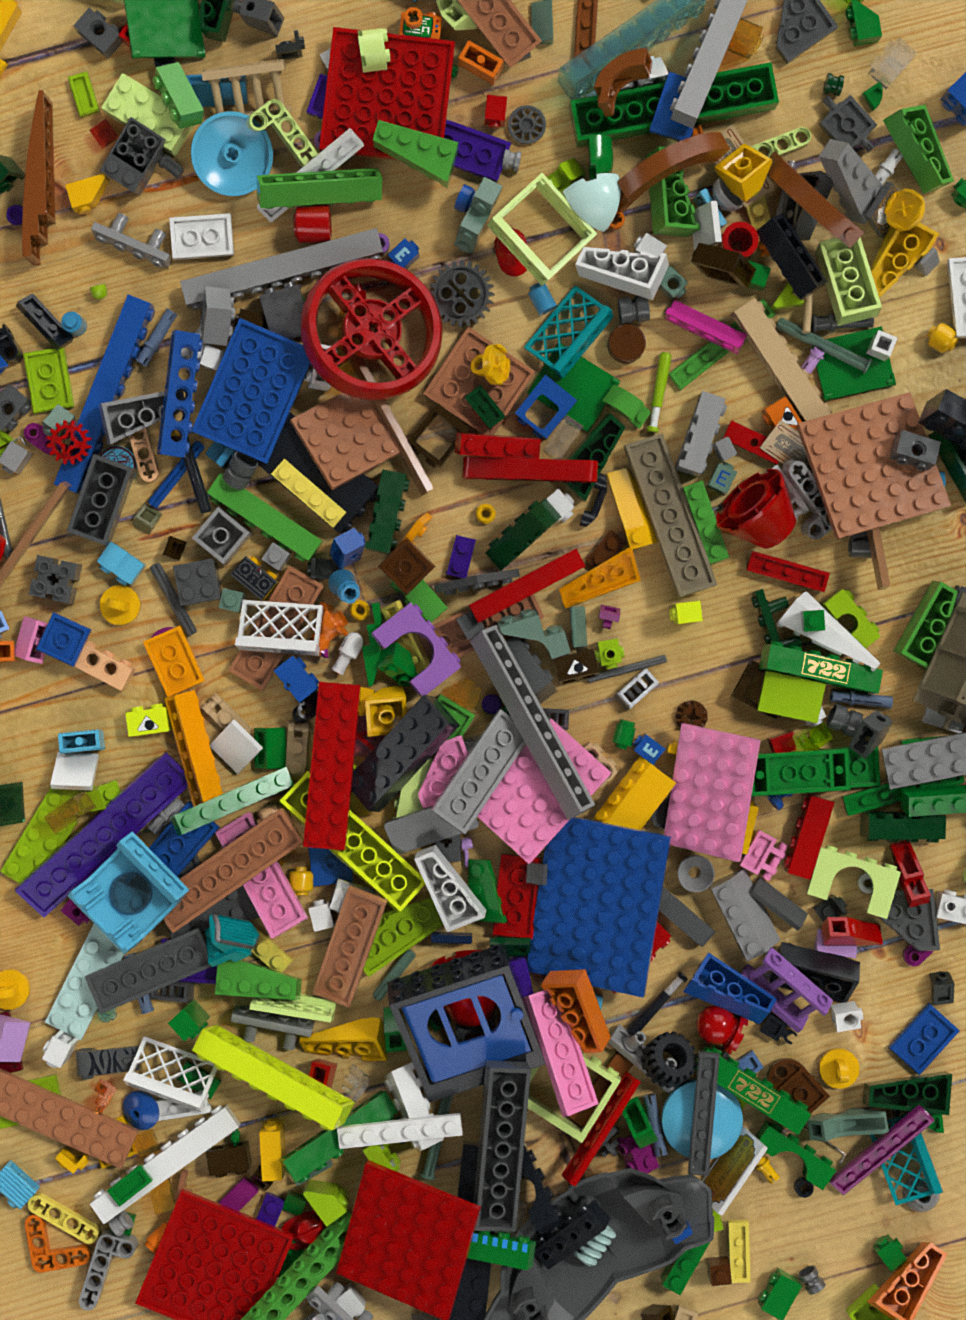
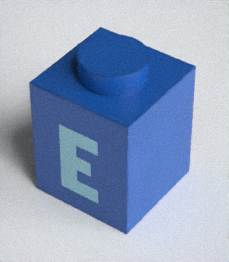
[388,238,420,269]
[633,733,665,765]

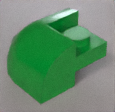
[587,135,614,180]

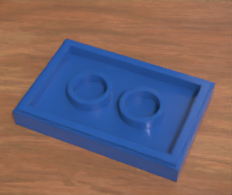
[649,71,693,142]
[888,1002,960,1075]

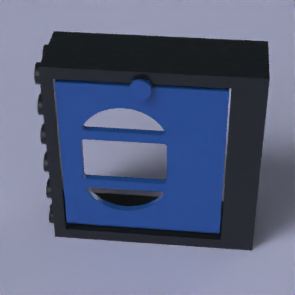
[387,943,545,1103]

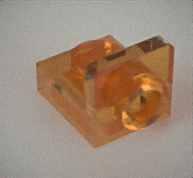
[94,1079,117,1115]

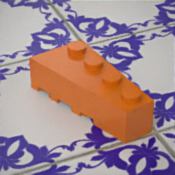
[867,1242,948,1320]

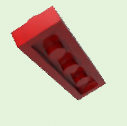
[746,551,830,593]

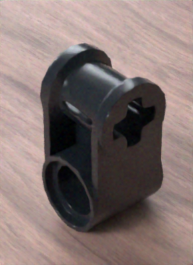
[0,323,23,364]
[292,691,318,723]

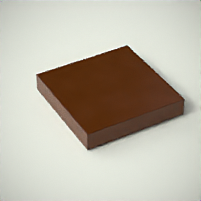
[378,537,436,596]

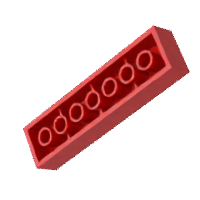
[303,682,361,850]

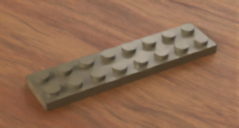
[624,433,718,598]

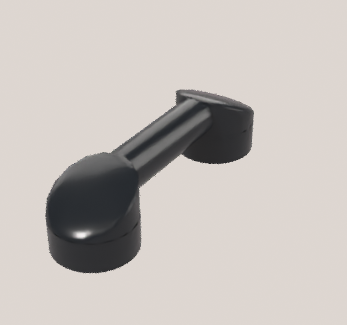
[579,473,607,527]

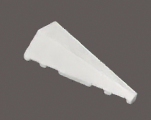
[777,591,880,671]

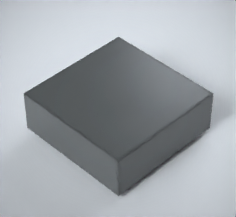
[526,862,548,885]

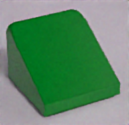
[282,1190,307,1216]

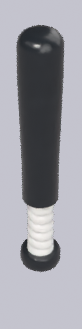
[627,971,688,1036]

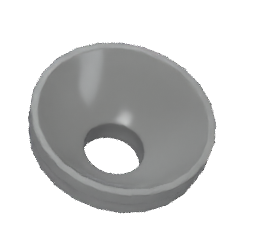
[712,177,743,212]
[678,855,715,892]
[902,1174,940,1212]

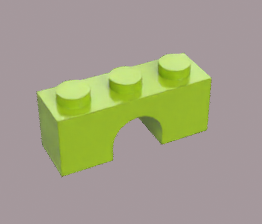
[821,588,881,649]

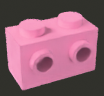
[14,616,48,664]

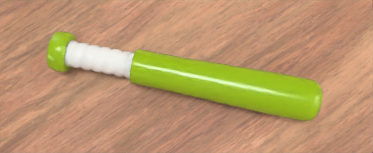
[647,352,672,433]

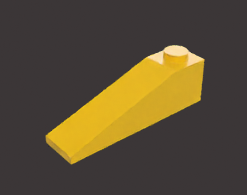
[870,222,940,298]
[607,468,658,550]
[299,1017,388,1061]

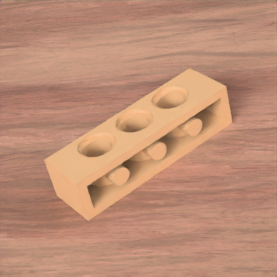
[75,640,136,691]

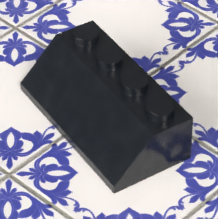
[769,942,860,1003]

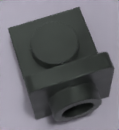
[275,30,305,59]
[307,558,337,579]
[813,894,848,922]
[929,971,955,1005]

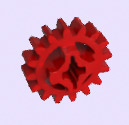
[46,420,92,465]

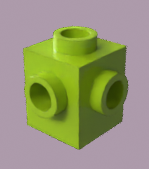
[594,638,625,669]

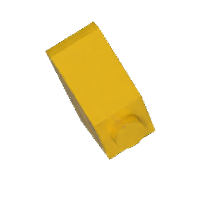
[65,173,109,214]

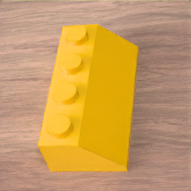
[592,756,676,830]

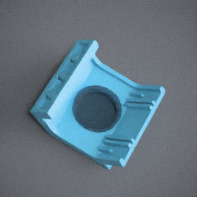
[68,831,189,955]

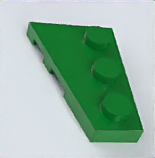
[468,858,507,923]

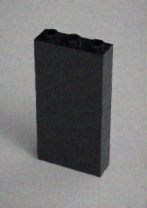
[257,412,379,534]

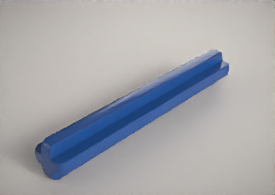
[148,440,205,508]

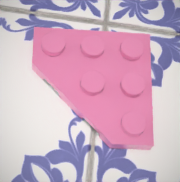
[418,735,469,809]

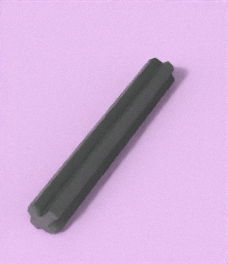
[150,563,197,636]

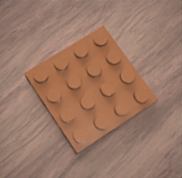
[423,327,536,435]
[290,393,402,490]

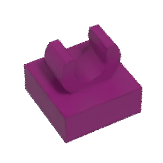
[599,604,620,629]

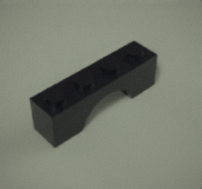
[521,1145,563,1235]

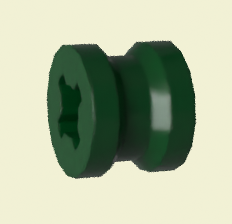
[823,73,844,96]

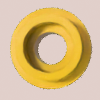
[476,503,496,524]
[350,600,370,620]

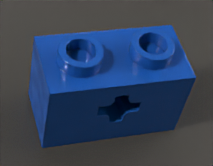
[329,527,366,570]

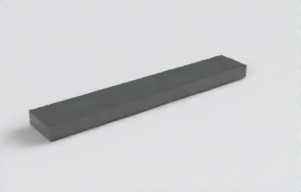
[688,1051,720,1176]

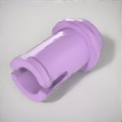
[800,347,825,374]

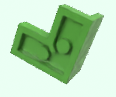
[437,694,476,740]

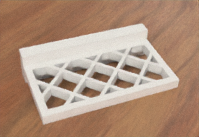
[235,600,323,656]
[123,1036,218,1112]

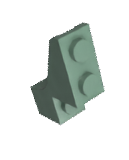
[454,177,503,254]
[497,609,571,659]
[807,1108,889,1142]

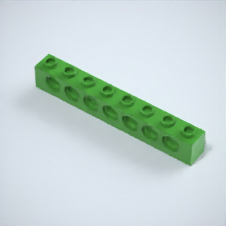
[241,1209,352,1320]

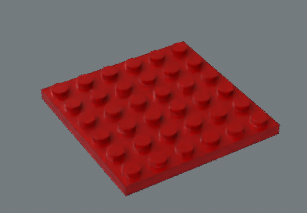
[319,27,455,160]
[336,1160,481,1320]
[135,1189,295,1320]

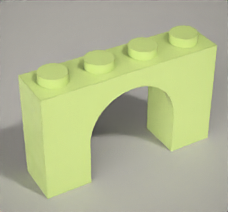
[807,845,901,919]

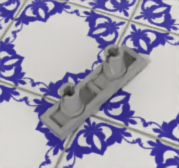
[91,213,172,268]
[231,1005,315,1050]
[608,1024,677,1094]
[305,1282,373,1320]

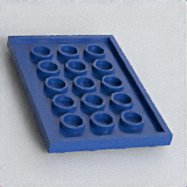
[191,318,311,464]

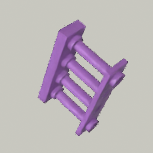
[740,947,833,1033]

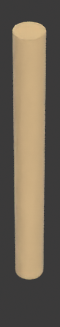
[802,254,817,334]

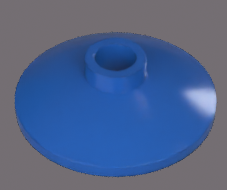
[122,1091,160,1130]

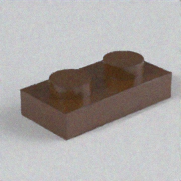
[585,530,627,568]

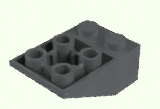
[100,117,166,195]

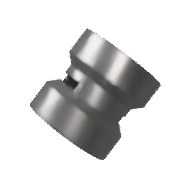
[798,1265,826,1295]

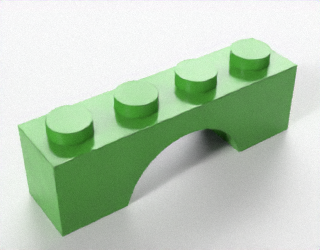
[683,480,729,564]

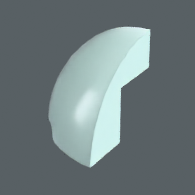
[563,173,621,232]

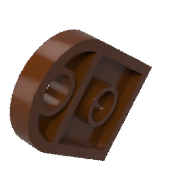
[767,1058,830,1113]

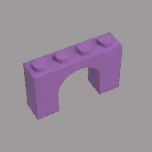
[371,602,461,697]

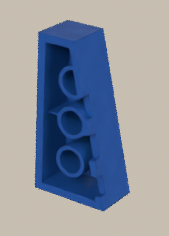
[683,952,777,1024]

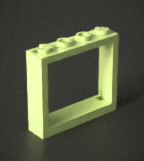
[487,173,597,286]
[528,1047,621,1143]

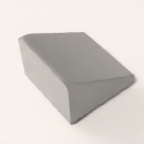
[916,248,939,276]
[713,437,737,463]

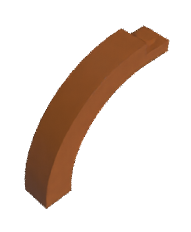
[617,132,730,212]
[768,151,865,248]

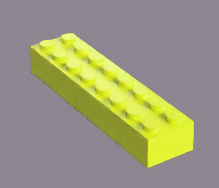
[279,771,425,913]
[192,1025,355,1131]

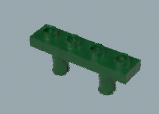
[751,589,802,648]

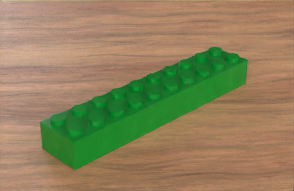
[569,62,779,147]

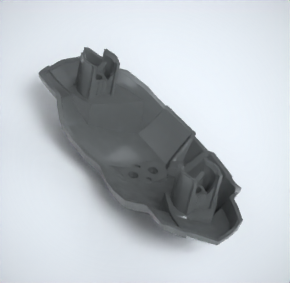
[484,1168,714,1320]

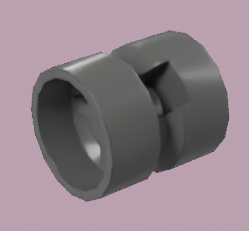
[618,295,650,325]
[222,451,258,490]
[826,703,863,738]

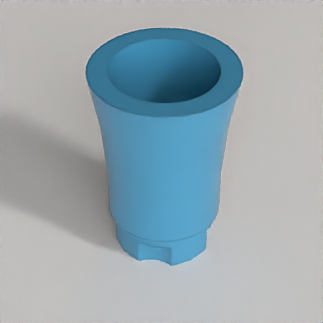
[328,569,360,604]

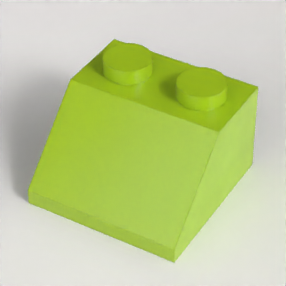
[302,1179,350,1227]

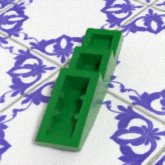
[362,602,383,686]

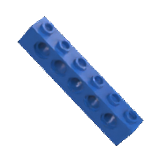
[157,330,203,458]

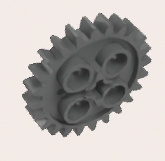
[430,260,495,328]

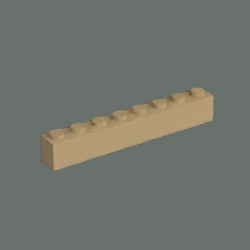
[731,298,832,422]

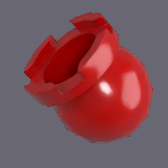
[696,1005,748,1055]

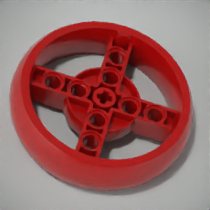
[300,258,443,401]

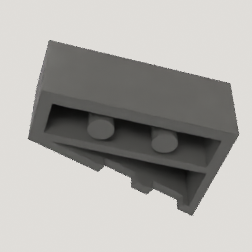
[782,171,833,241]
[506,637,557,704]

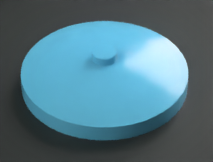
[191,111,273,196]
[661,1078,743,1159]

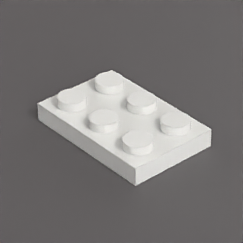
[169,213,234,260]

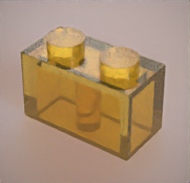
[727,18,764,59]
[44,790,96,834]

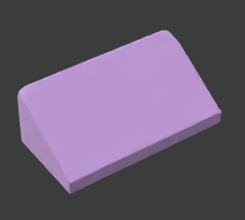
[814,929,857,958]

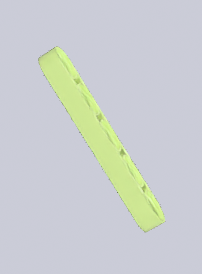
[751,127,811,157]

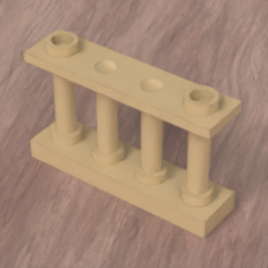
[201,59,292,117]

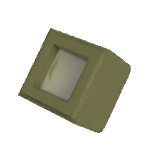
[133,504,162,535]

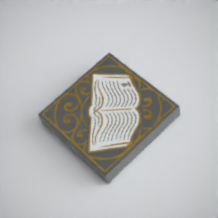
[865,181,897,238]

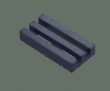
[431,931,472,944]

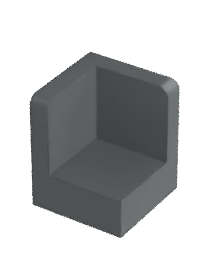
[456,611,485,640]

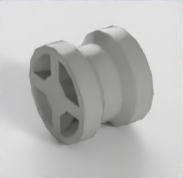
[502,149,522,172]
[108,1210,134,1236]

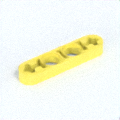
[28,1193,100,1244]

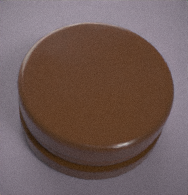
[607,324,646,364]

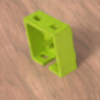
[363,1144,401,1172]
[845,1282,892,1320]

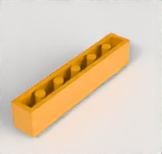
[164,690,223,807]

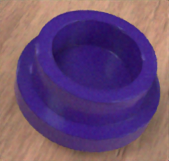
[6,205,23,226]
[482,694,502,714]

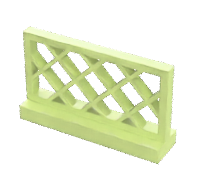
[250,994,336,1023]

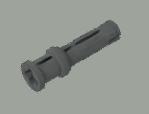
[811,314,874,333]

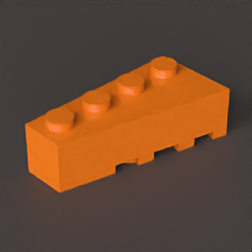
[541,969,611,1053]

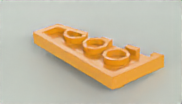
[559,546,641,608]

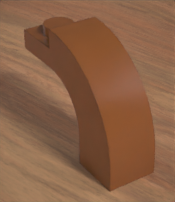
[594,48,652,117]

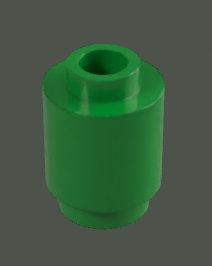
[612,719,636,750]

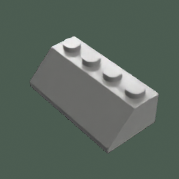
[709,868,780,961]

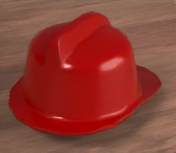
[494,228,527,277]
[281,1210,327,1250]

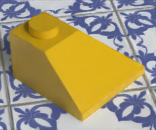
[714,143,772,202]
[365,686,407,737]

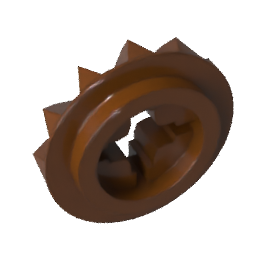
[675,700,708,728]

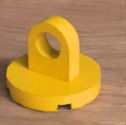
[885,188,925,231]
[470,343,510,385]
[100,585,141,625]
[0,969,31,1010]
[818,1047,860,1089]

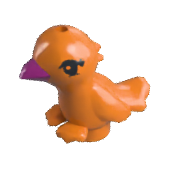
[310,602,348,658]

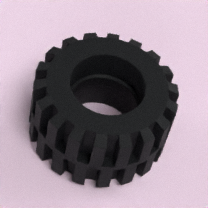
[641,1032,697,1088]

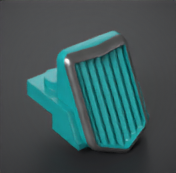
[205,913,260,967]

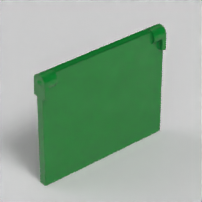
[124,0,206,59]
[811,326,896,402]
[527,343,620,432]

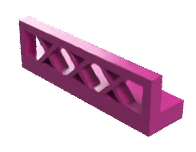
[665,300,747,355]

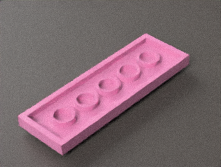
[215,812,308,939]
[524,990,598,1117]

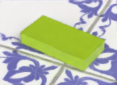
[68,71,100,118]

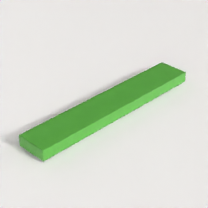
[668,299,776,391]

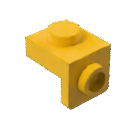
[55,1147,89,1174]

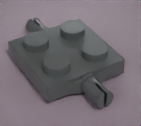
[819,95,877,153]

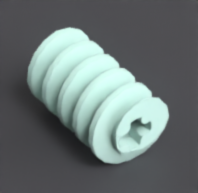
[573,1225,616,1267]

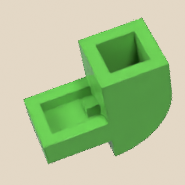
[602,385,651,429]

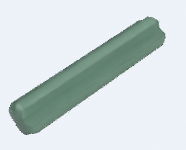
[373,949,416,1001]

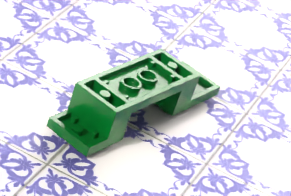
[751,747,880,796]

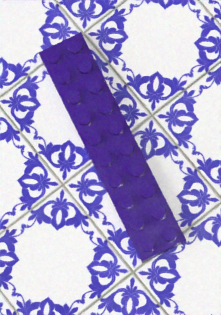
[307,73,511,183]
[15,751,188,918]

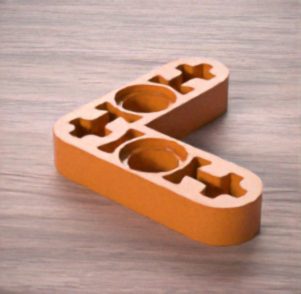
[25,1213,92,1273]

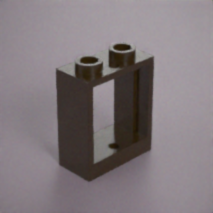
[691,243,756,288]
[408,403,470,468]
[731,660,781,719]

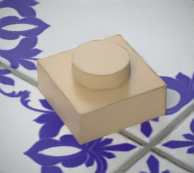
[674,1305,698,1320]

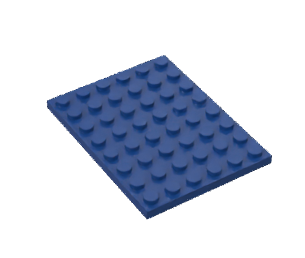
[527,817,671,998]

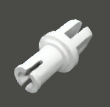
[332,632,364,675]

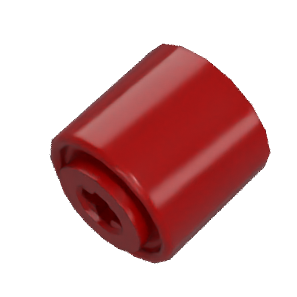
[293,205,332,244]
[718,221,759,260]

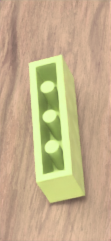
[392,758,432,819]

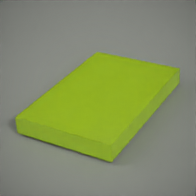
[23,347,75,414]
[757,671,826,723]

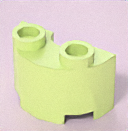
[358,28,391,73]

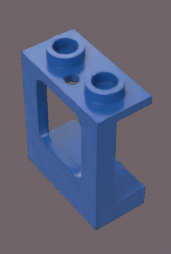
[515,375,577,439]

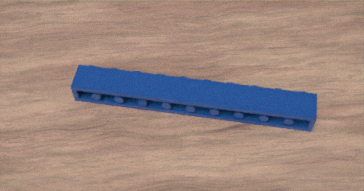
[54,294,155,494]

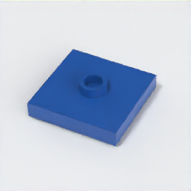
[36,612,92,667]
[308,847,353,886]

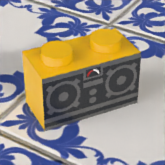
[230,556,279,601]

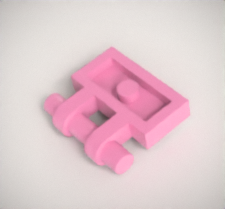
[739,829,788,881]

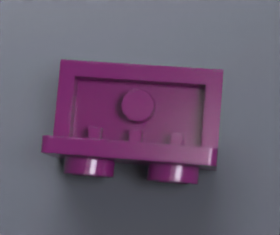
[617,1134,659,1174]

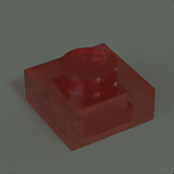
[89,119,119,149]

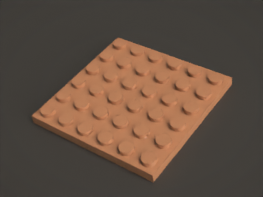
[796,392,951,540]

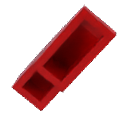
[890,840,931,908]

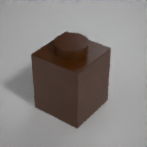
[707,1256,732,1286]

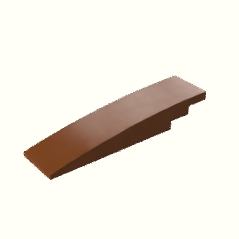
[22,90,56,265]

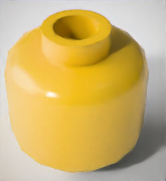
[927,323,959,353]
[287,867,313,896]

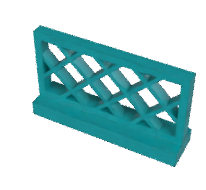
[524,285,614,379]
[870,1111,943,1205]

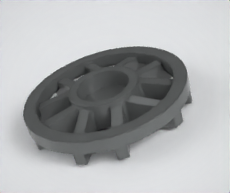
[508,105,546,145]

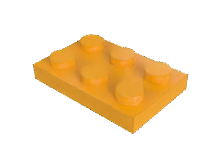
[143,625,206,697]

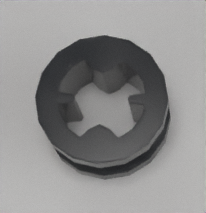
[794,1177,814,1198]

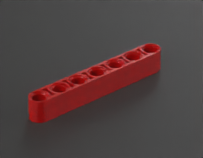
[462,457,598,483]

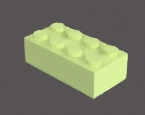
[101,73,194,157]
[816,237,882,326]

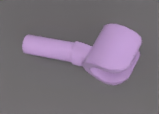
[461,837,474,867]

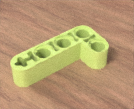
[247,99,318,168]

